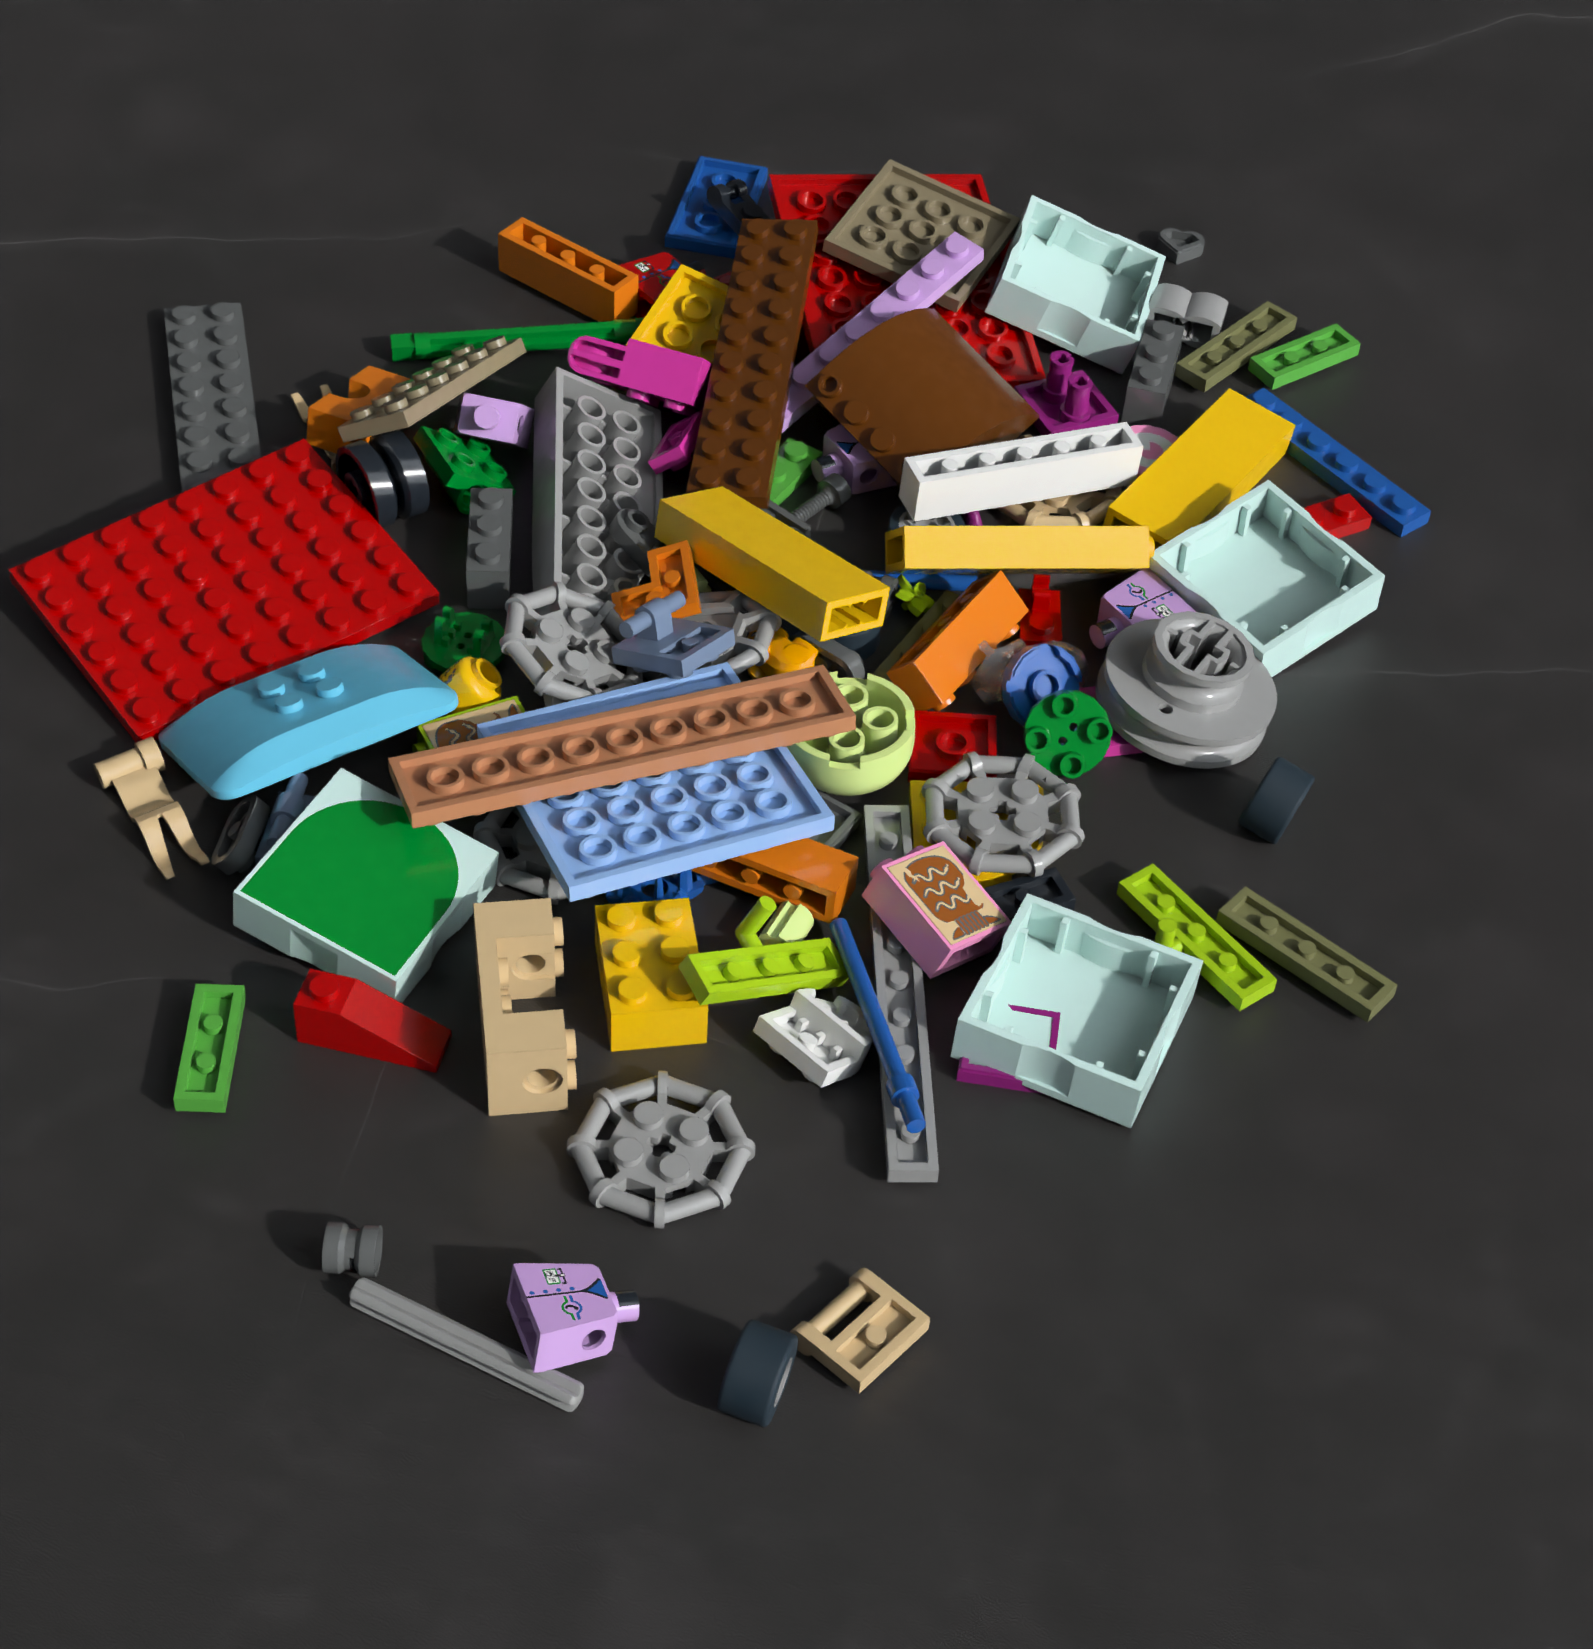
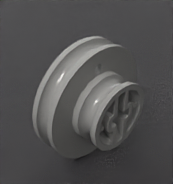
[1095,611,1277,769]

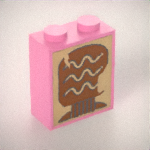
[861,841,1012,979]

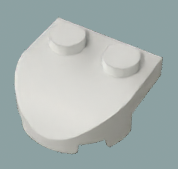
[753,988,873,1088]

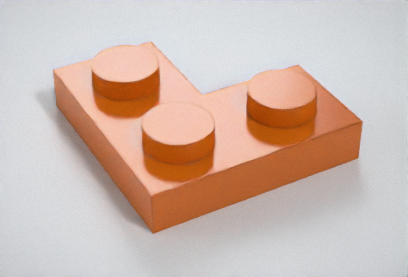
[611,540,702,621]

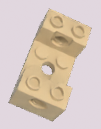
[473,898,577,1116]

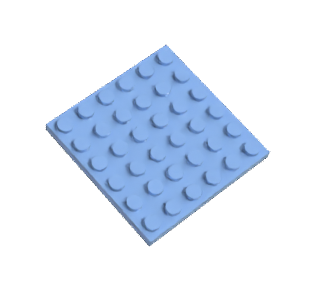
[477,662,835,902]

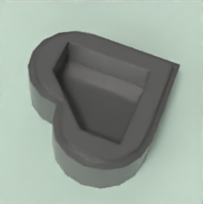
[1156,228,1205,265]

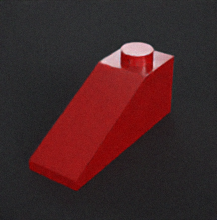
[293,968,452,1073]

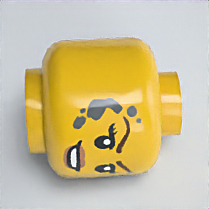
[439,656,502,715]

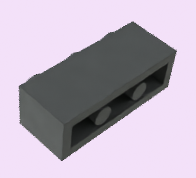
[1121,319,1185,428]
[466,487,513,609]

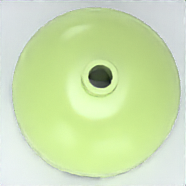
[786,671,916,796]

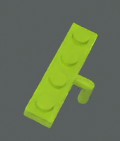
[1116,863,1277,1011]
[678,896,849,1005]

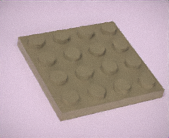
[822,159,1021,313]

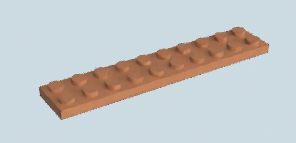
[388,664,856,829]

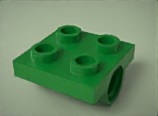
[413,426,517,515]

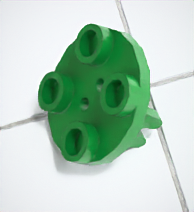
[422,605,505,673]
[1024,690,1113,778]

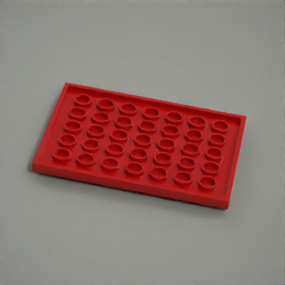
[767,174,1046,389]
[8,438,439,742]

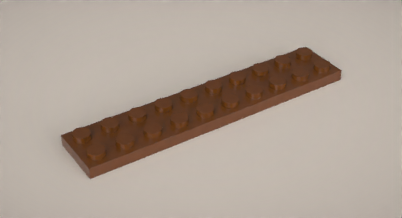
[686,218,818,509]

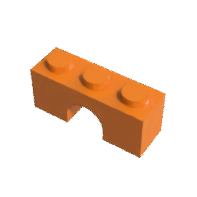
[306,365,411,453]

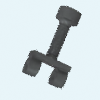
[761,473,851,539]

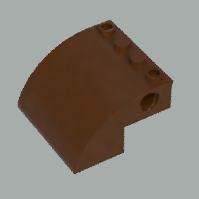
[805,308,1040,487]

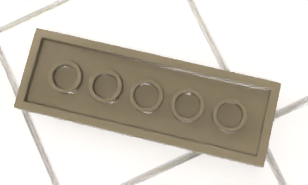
[337,335,526,443]

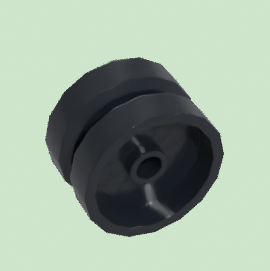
[335,430,430,528]

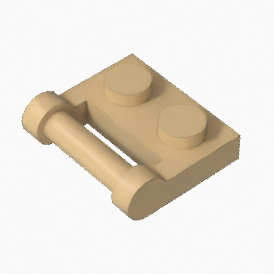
[790,1268,930,1394]

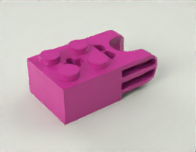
[567,336,712,417]

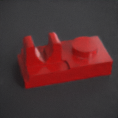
[1017,574,1062,651]

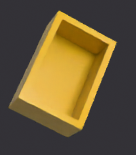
[595,898,708,1052]

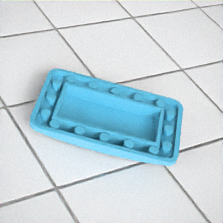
[158,644,459,800]

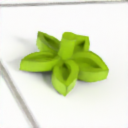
[895,574,935,617]

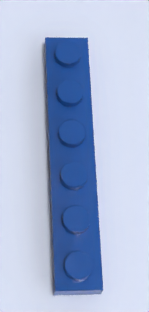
[1246,388,1431,538]

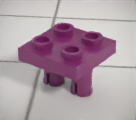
[1014,350,1119,435]

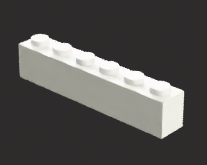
[899,422,1144,521]

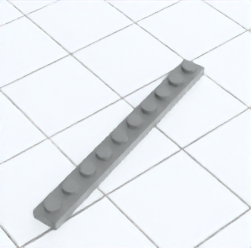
[863,805,939,1182]

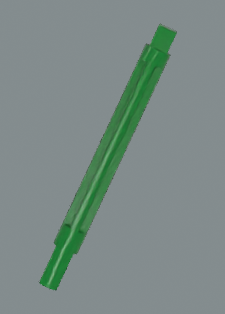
[390,318,644,361]

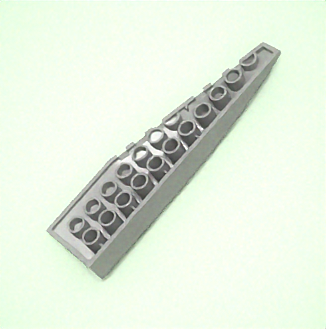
[532,367,663,707]

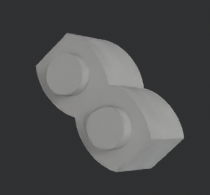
[1147,283,1228,348]

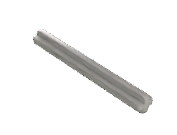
[349,1278,584,1412]

